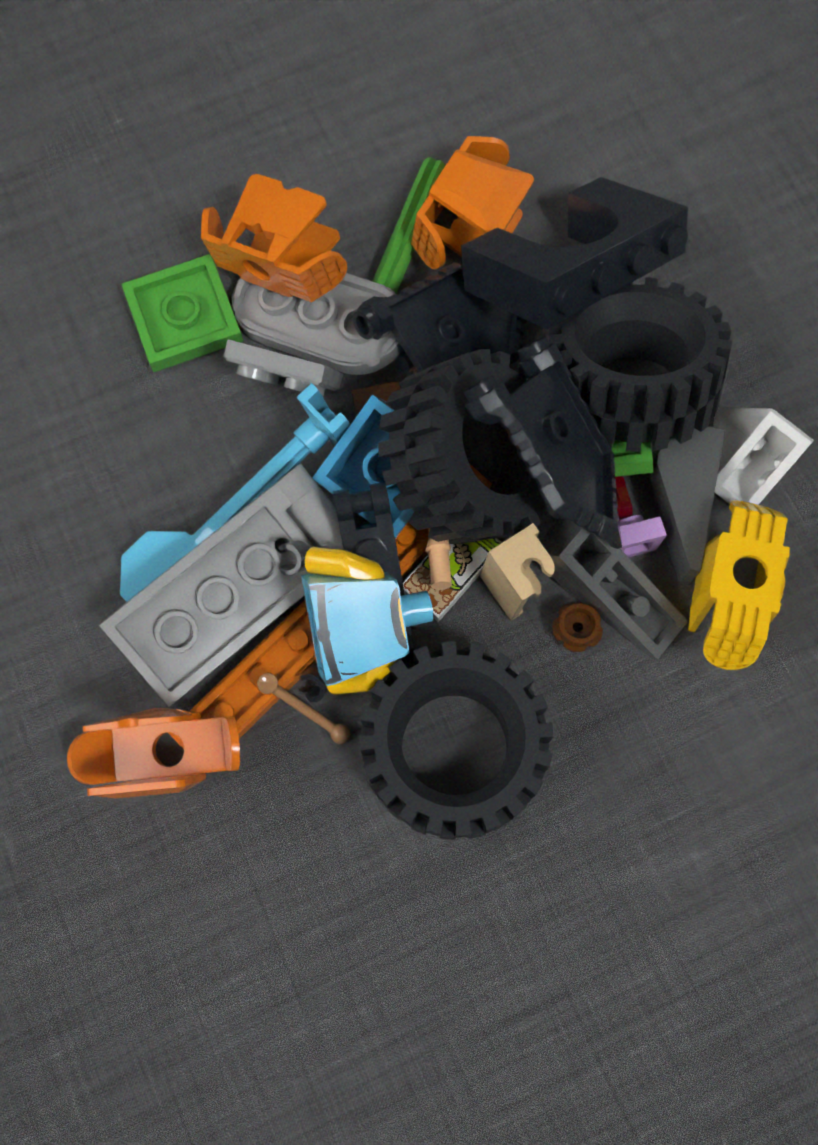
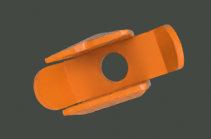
[411,136,534,270]
[201,174,347,303]
[67,708,240,798]

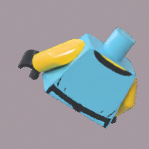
[279,540,433,703]

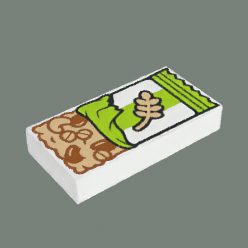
[403,538,502,622]

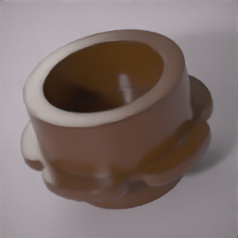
[552,603,603,652]

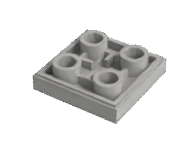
[224,340,343,396]

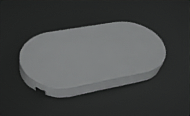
[232,273,403,375]

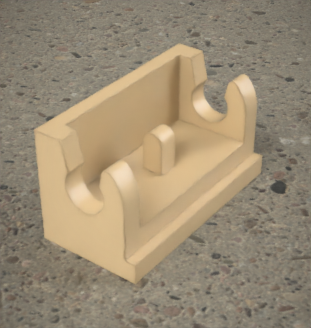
[480,523,554,621]

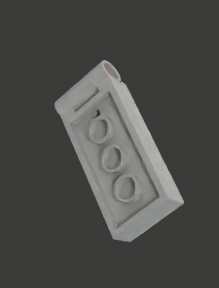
[99,463,343,707]

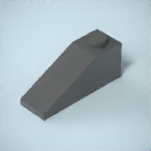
[647,426,725,585]
[540,519,688,660]

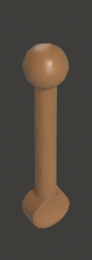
[257,673,351,744]

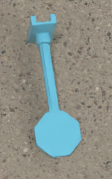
[120,383,350,602]

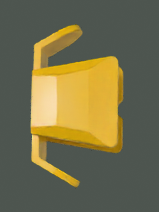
[688,500,790,670]

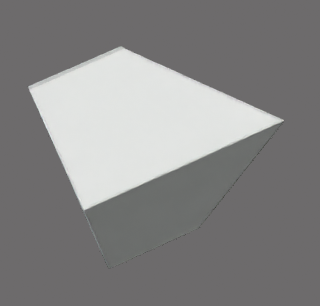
[713,407,814,505]

